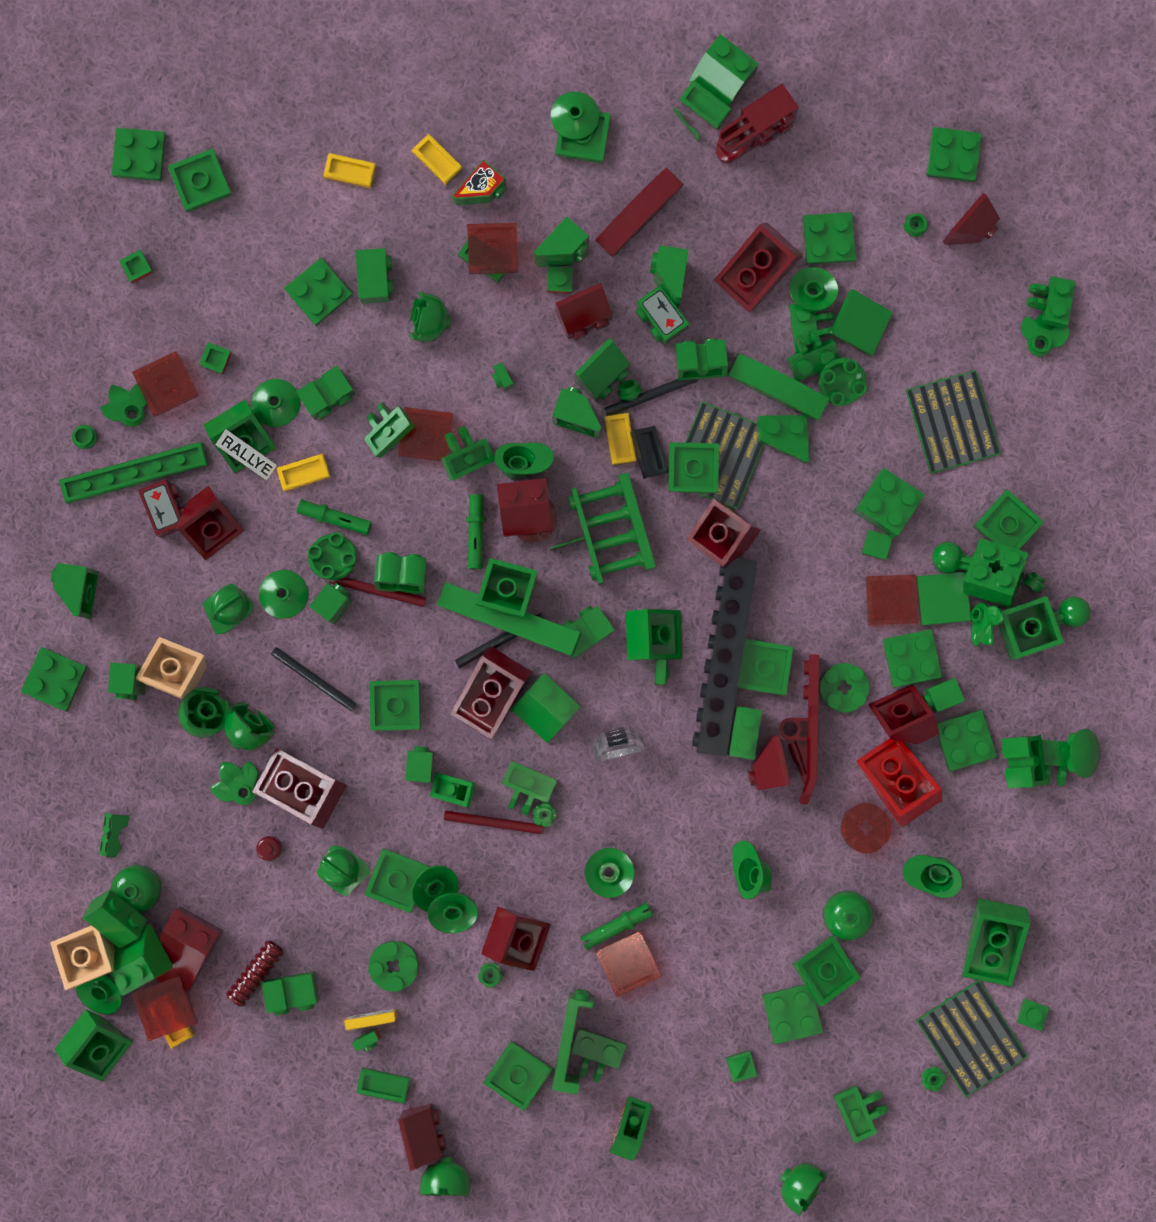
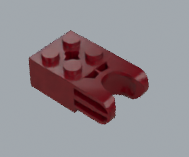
[715,83,799,163]

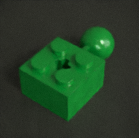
[932,538,1028,608]
[998,596,1091,660]

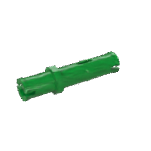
[466,494,486,569]
[296,499,372,536]
[580,902,653,951]

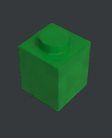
[923,678,965,712]
[405,746,434,783]

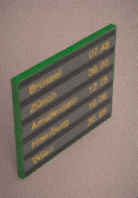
[905,370,1001,474]
[685,402,764,510]
[916,980,1028,1097]

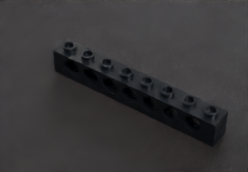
[692,558,757,757]

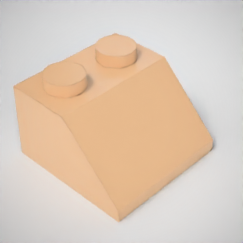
[136,637,207,699]
[50,926,115,990]

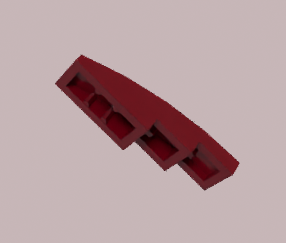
[595,167,684,257]

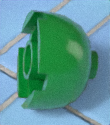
[409,292,451,342]
[178,687,230,738]
[224,702,275,751]
[110,865,162,914]
[823,891,873,941]
[420,1158,470,1196]
[780,1163,828,1217]

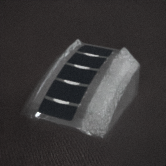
[592,724,646,762]

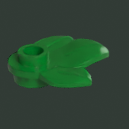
[1021,313,1070,357]
[100,383,148,427]
[971,603,1005,647]
[210,761,258,805]

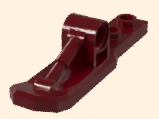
[779,655,819,804]

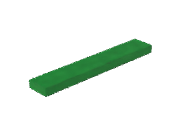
[59,442,209,504]
[436,582,582,657]

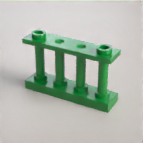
[568,472,656,585]

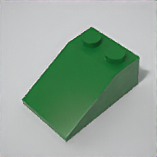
[962,898,1030,987]

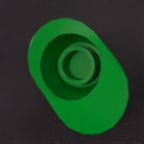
[494,443,554,481]
[202,584,254,634]
[732,840,772,900]
[317,846,371,896]
[902,855,963,898]

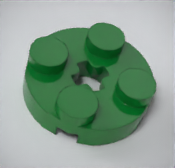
[819,663,869,712]
[368,941,418,992]

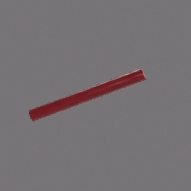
[329,577,427,607]
[444,810,543,835]

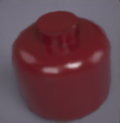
[256,836,282,861]

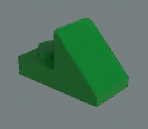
[430,772,476,808]

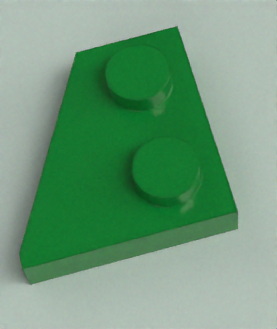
[757,415,809,463]

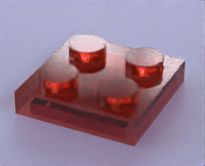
[467,223,518,275]
[132,351,199,417]
[398,407,454,462]
[865,574,918,626]
[595,930,662,998]
[132,975,198,1042]

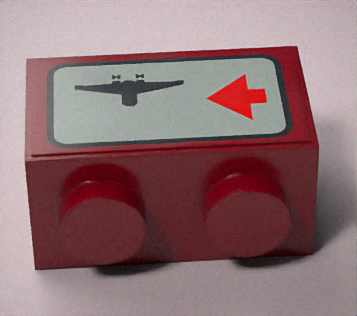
[138,479,185,538]

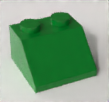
[689,34,759,106]
[533,216,589,267]
[650,245,688,309]
[575,338,630,402]
[552,387,601,439]
[204,399,276,473]
[476,558,538,618]
[51,563,99,619]
[626,609,683,661]
[511,673,580,743]
[110,924,174,996]
[54,1009,133,1082]

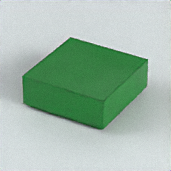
[861,530,893,561]

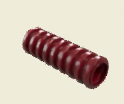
[226,940,284,1007]

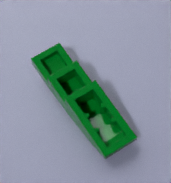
[727,353,830,421]

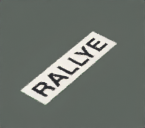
[215,429,277,480]

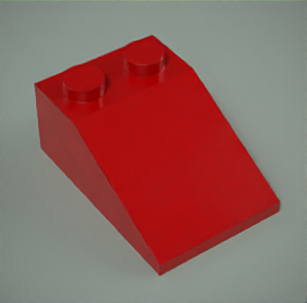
[856,738,943,827]

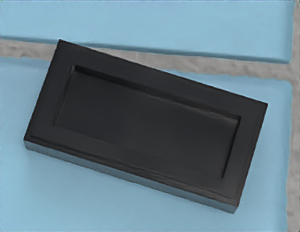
[630,426,668,479]

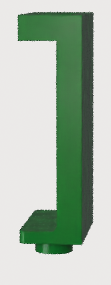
[552,989,594,1095]

